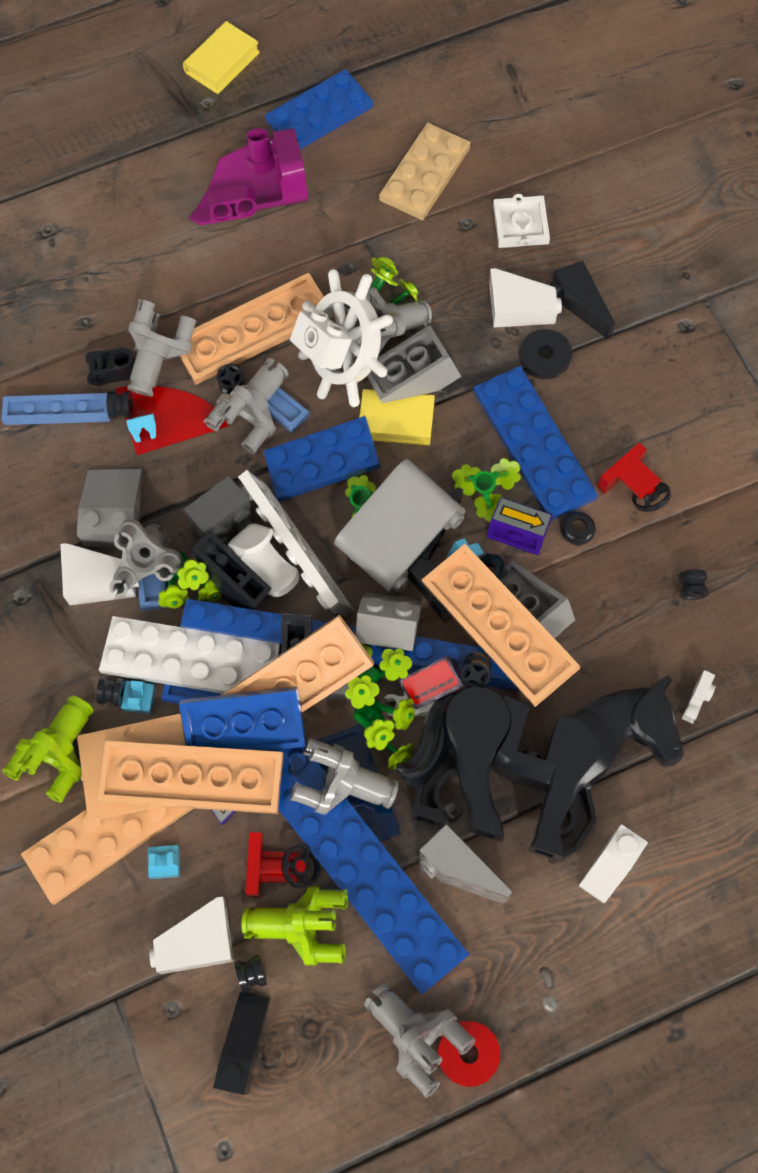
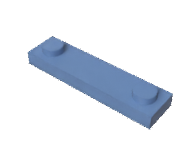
[1,393,110,425]

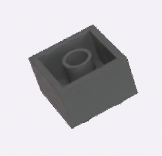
[184,476,255,546]

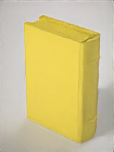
[183,21,259,94]
[359,389,435,446]

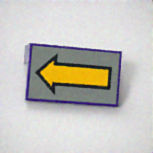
[487,497,553,555]

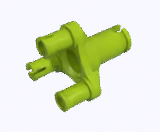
[2,696,94,803]
[242,886,348,966]

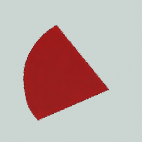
[115,386,229,455]

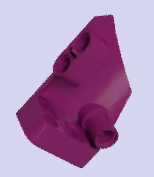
[189,128,308,225]

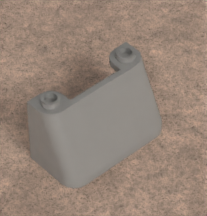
[334,459,466,595]

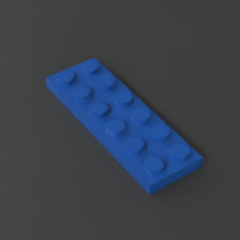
[473,366,598,521]

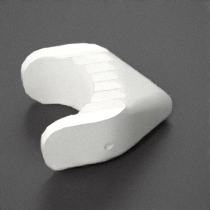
[228,524,299,597]

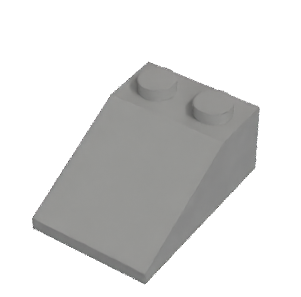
[367,325,461,403]
[77,469,142,547]
[500,560,575,638]
[355,591,423,651]
[419,825,513,904]

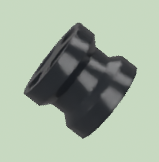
[217,364,245,394]
[106,392,133,419]
[678,569,709,600]
[461,652,492,688]
[96,676,126,707]
[235,955,267,993]

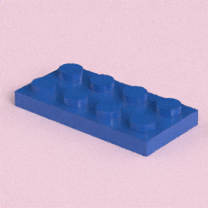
[265,69,373,149]
[264,416,381,502]
[179,687,307,751]

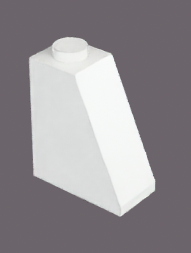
[489,268,562,328]
[60,543,140,605]
[579,824,648,903]
[149,897,234,974]

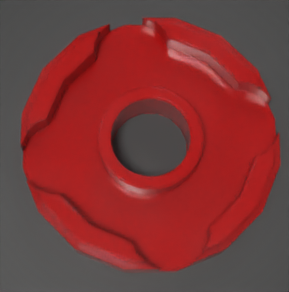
[438,1021,500,1087]

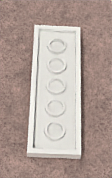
[238,470,355,617]
[99,616,281,693]

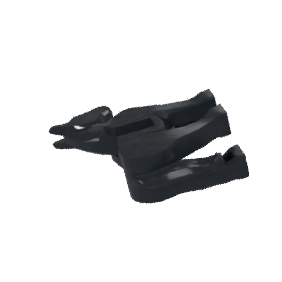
[396,675,684,864]

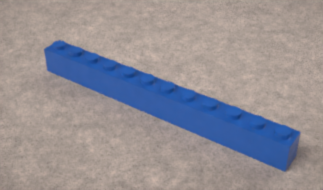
[180,599,520,692]

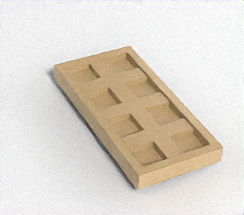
[379,122,471,221]

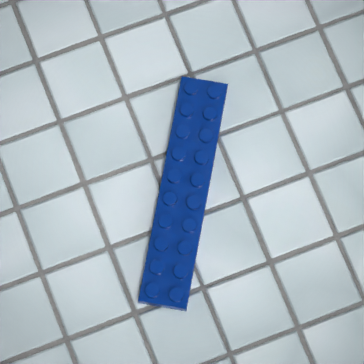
[271,747,470,995]

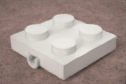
[493,194,550,248]

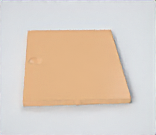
[77,714,186,822]

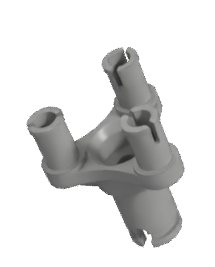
[344,287,432,357]
[127,299,197,397]
[203,358,288,454]
[109,519,183,597]
[290,737,399,815]
[365,984,475,1098]

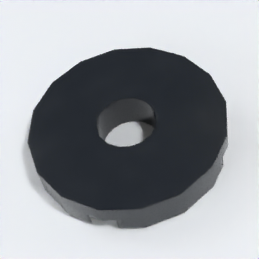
[519,329,572,379]

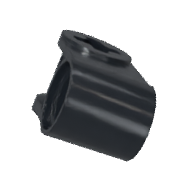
[85,347,135,386]

